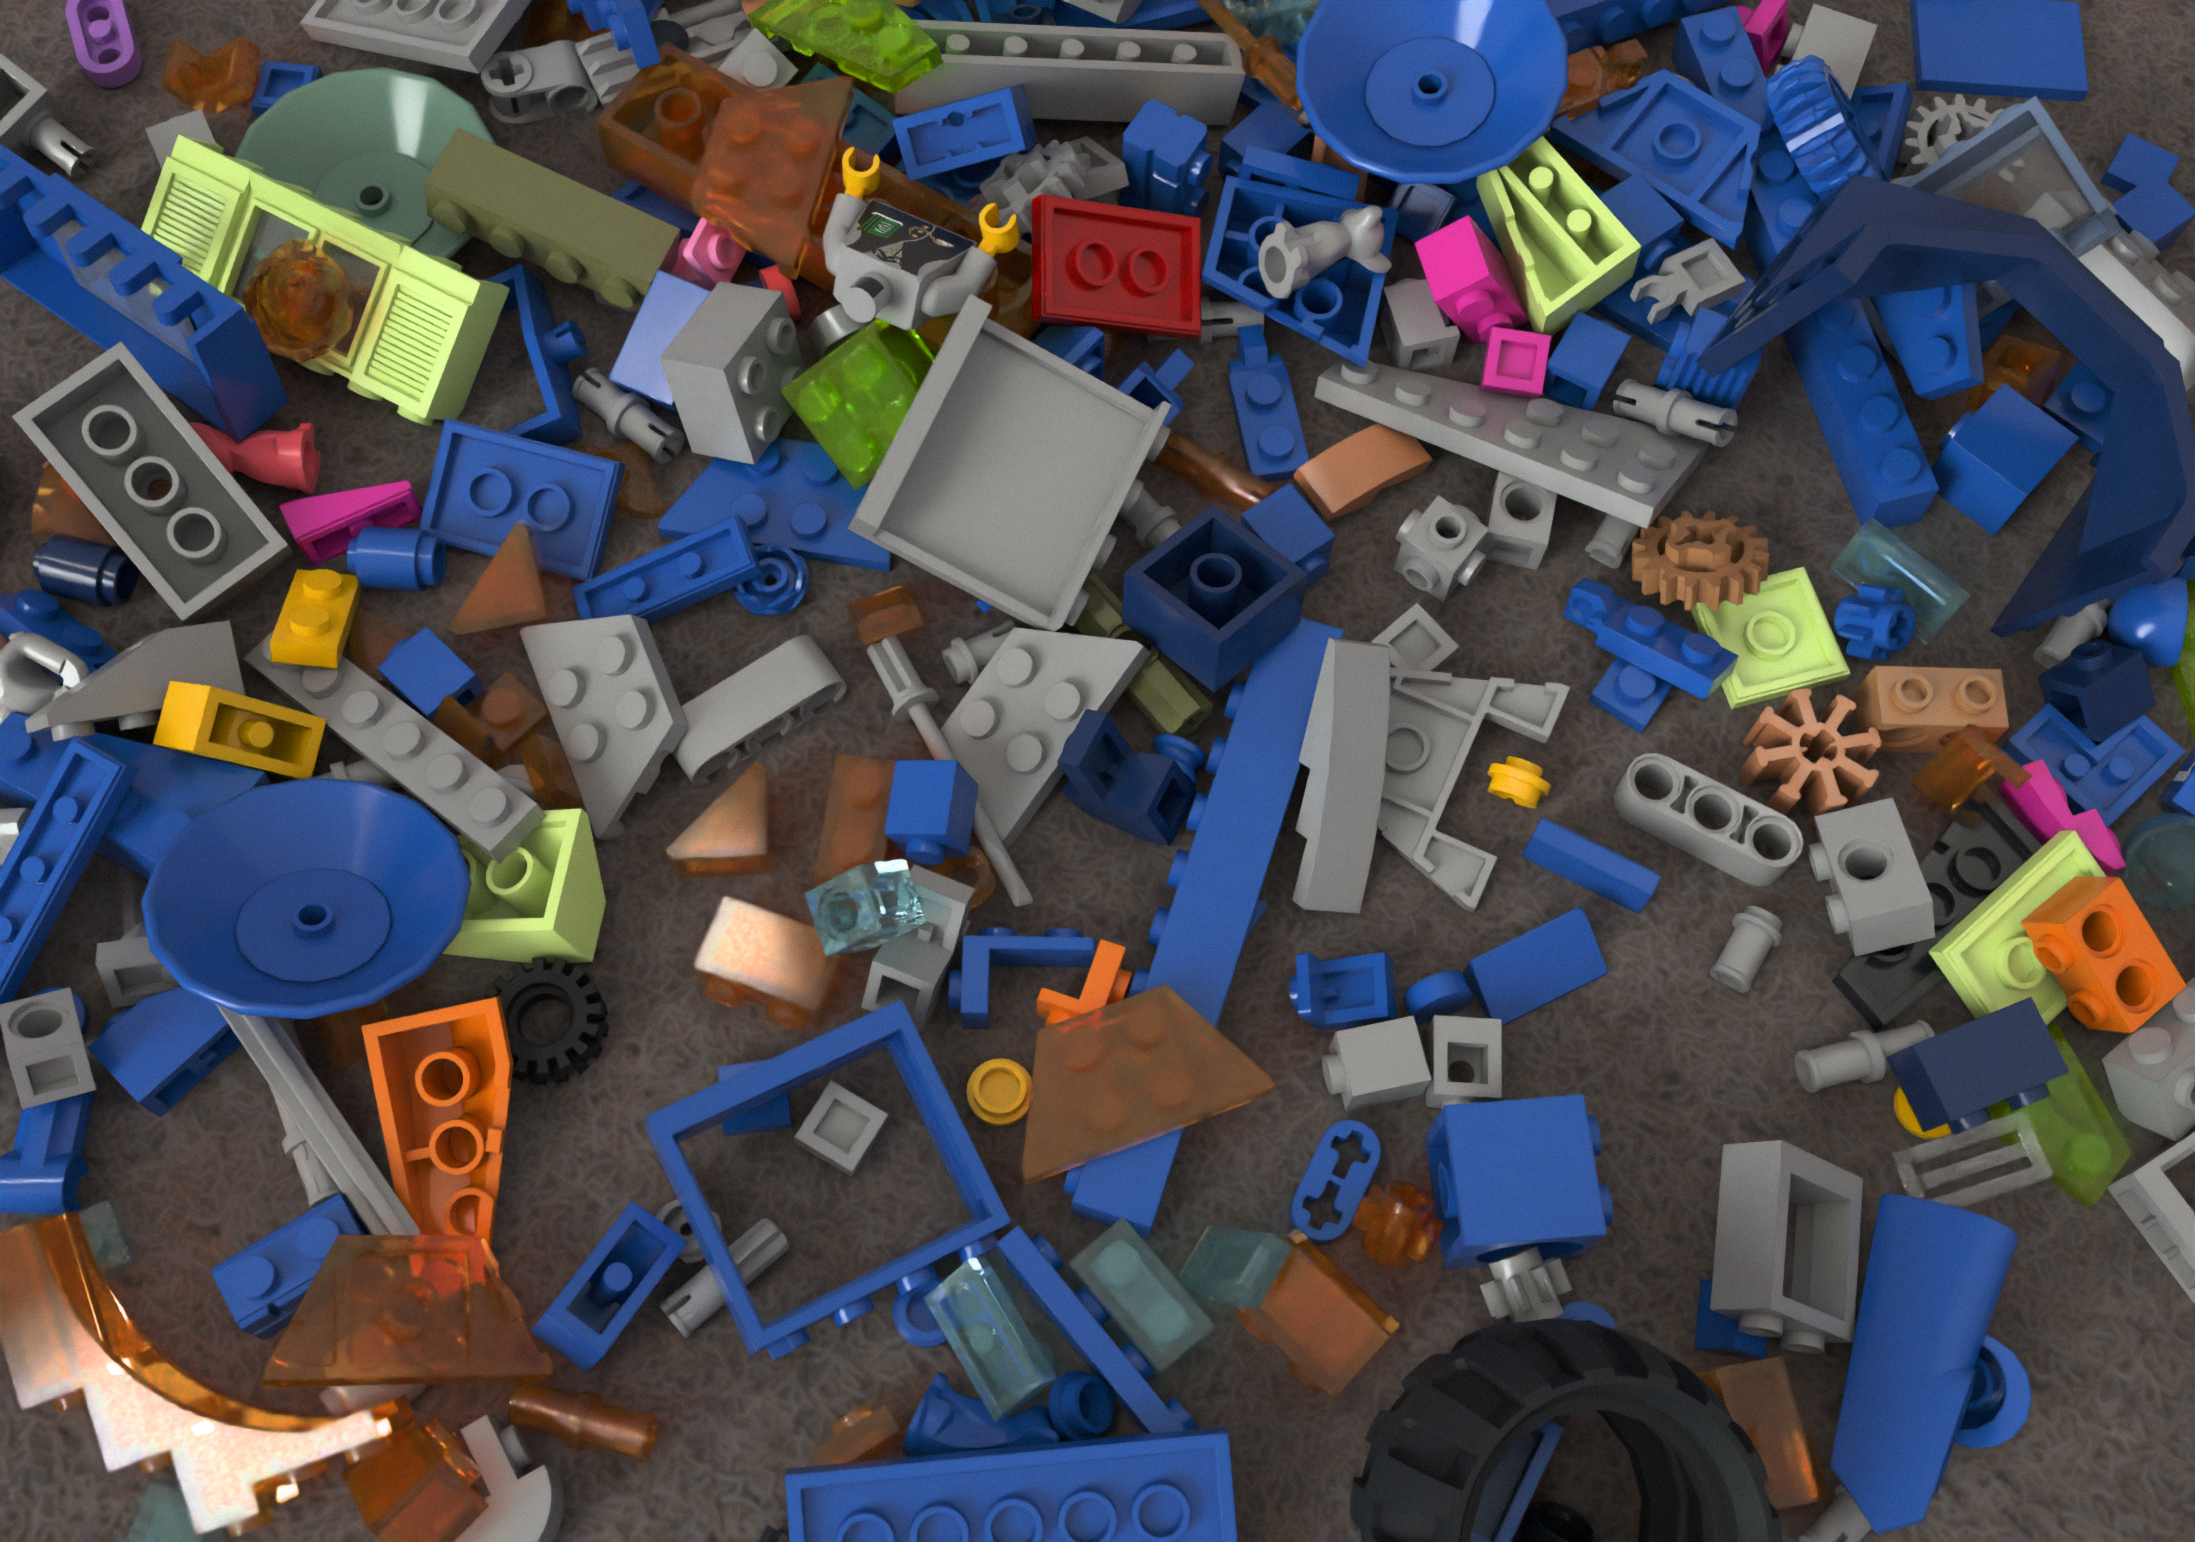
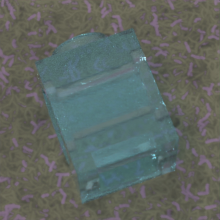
[804,859,927,957]

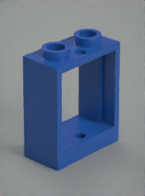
[892,83,1038,181]

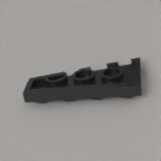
[1832,782,2042,1032]

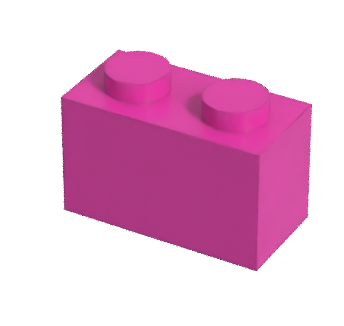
[1415,215,1530,344]

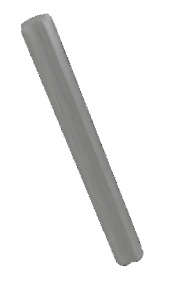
[215,1004,422,1259]

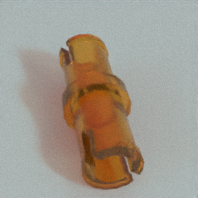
[1156,430,1279,511]
[507,1379,659,1462]

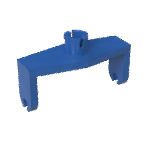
[485,263,589,446]

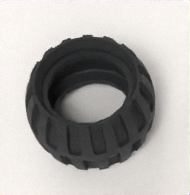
[1350,1319,1782,1542]

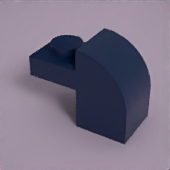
[1057,709,1197,846]

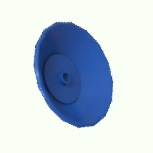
[1296,0,1568,184]
[141,777,472,1020]

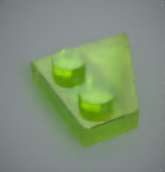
[1982,1022,2132,1207]

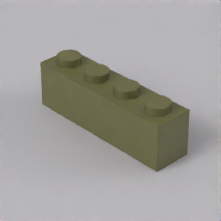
[424,128,680,311]

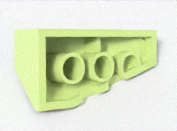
[442,808,606,964]

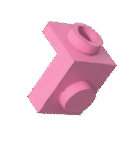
[670,211,747,291]

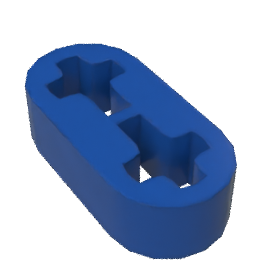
[1289,1120,1381,1246]

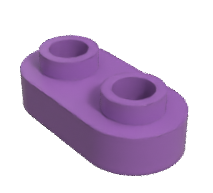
[65,0,142,88]

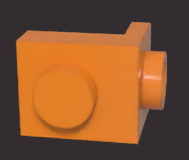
[1037,939,1133,1039]

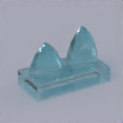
[1829,517,1971,645]
[924,1256,1057,1421]

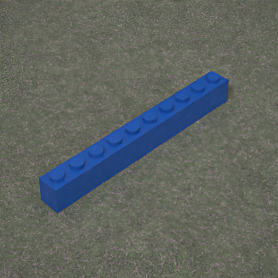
[1671,5,1939,534]
[1063,617,1344,1240]

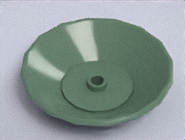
[234,67,496,293]

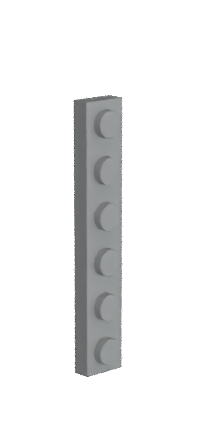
[243,630,546,864]

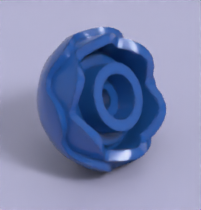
[733,543,809,617]

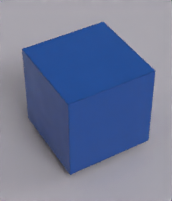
[1931,383,2079,536]

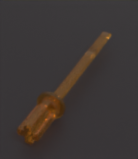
[1195,0,1303,111]

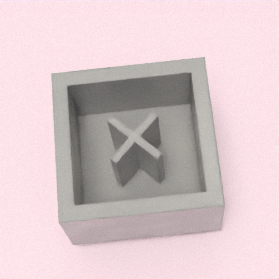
[659,281,811,465]

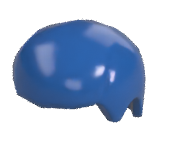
[2108,576,2188,668]

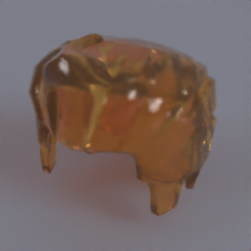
[242,237,355,363]

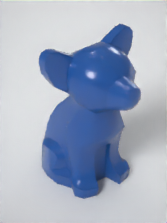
[902,1372,1060,1457]

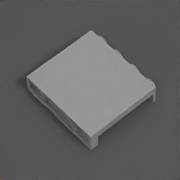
[847,294,1171,632]

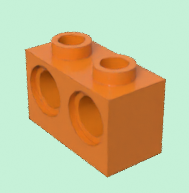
[2020,876,2187,1033]

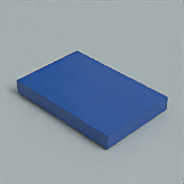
[1910,0,2088,102]
[418,418,626,581]

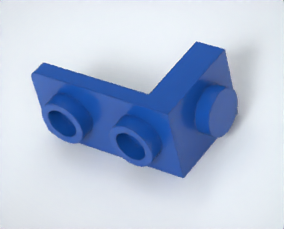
[948,927,1096,1029]

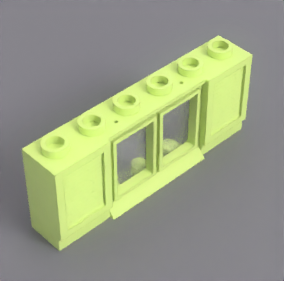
[141,134,510,426]

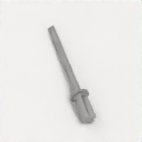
[866,635,1033,907]

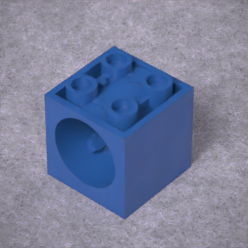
[1425,1094,1613,1270]

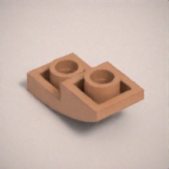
[1293,423,1433,521]

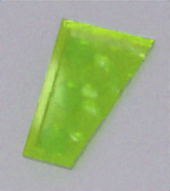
[747,0,943,94]

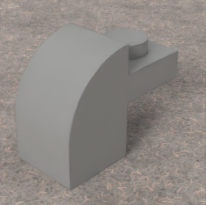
[861,865,975,1032]
[437,1415,564,1542]

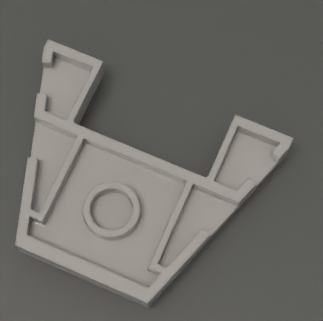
[1376,667,1570,913]

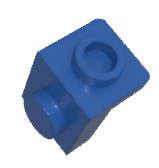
[1289,952,1396,1031]

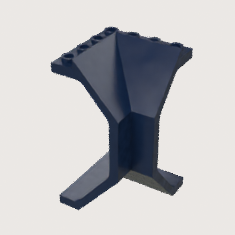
[1695,174,2195,638]

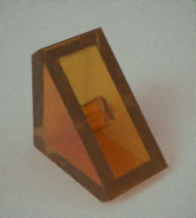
[447,519,553,635]
[664,761,773,879]

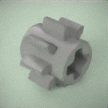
[1480,1245,1572,1323]

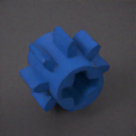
[1834,584,1916,661]

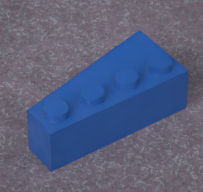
[0,712,271,881]

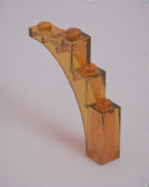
[0,1211,415,1538]

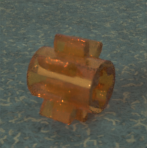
[1351,1180,1444,1268]

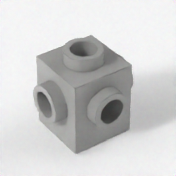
[1394,495,1489,603]

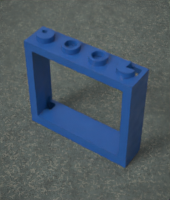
[645,999,1011,1361]

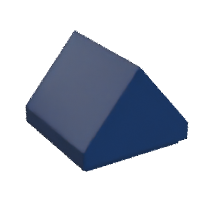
[1694,1279,1768,1362]

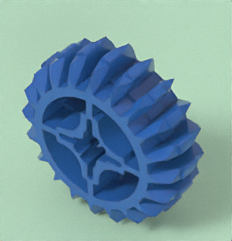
[1766,54,1883,201]

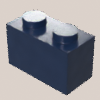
[1886,997,2070,1136]

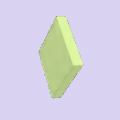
[1691,567,1851,709]

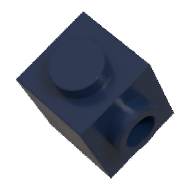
[2038,640,2156,742]

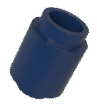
[33,533,139,607]

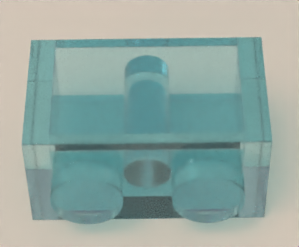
[1068,1217,1215,1383]

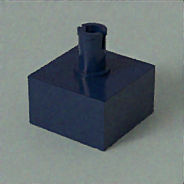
[1122,504,1307,693]

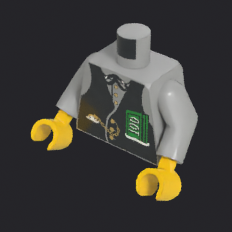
[823,147,1019,330]

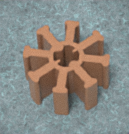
[1739,688,1882,827]

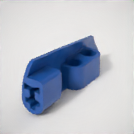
[1830,1193,2019,1535]

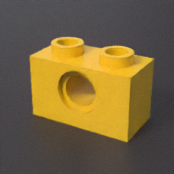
[153,681,327,779]

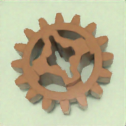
[1631,511,1770,611]

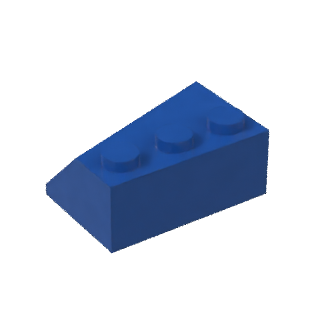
[1201,175,1399,368]

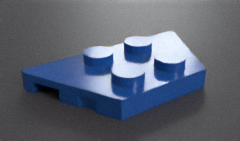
[1550,68,1762,250]
[657,437,892,572]

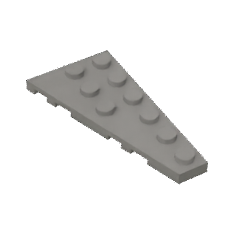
[1314,357,1709,529]

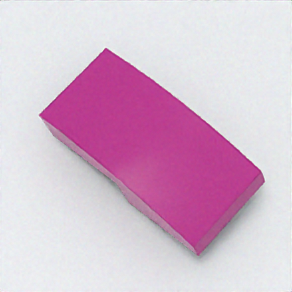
[1998,759,2127,877]

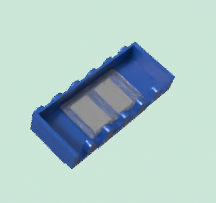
[0,144,289,443]

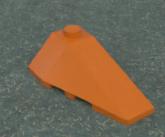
[361,996,514,1298]

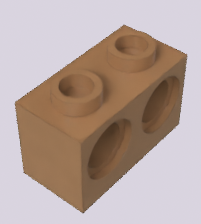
[1853,666,2009,754]

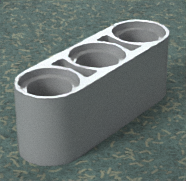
[671,635,847,786]
[1613,753,1803,886]

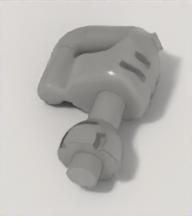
[0,631,90,724]

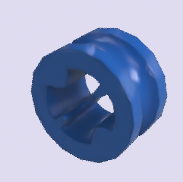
[1152,734,1207,788]

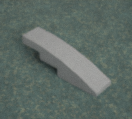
[1292,637,1390,914]

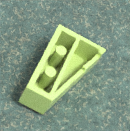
[1476,135,1642,337]

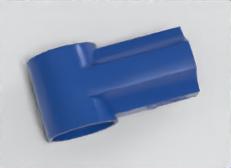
[0,1090,95,1216]

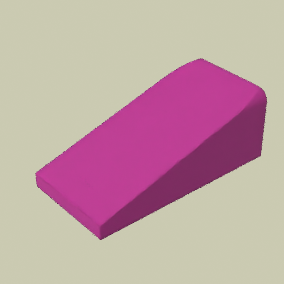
[279,480,423,566]

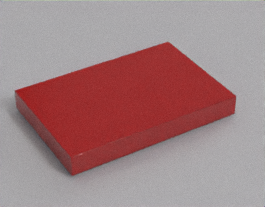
[1032,194,1201,340]

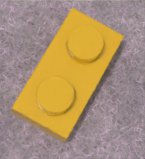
[270,569,361,669]

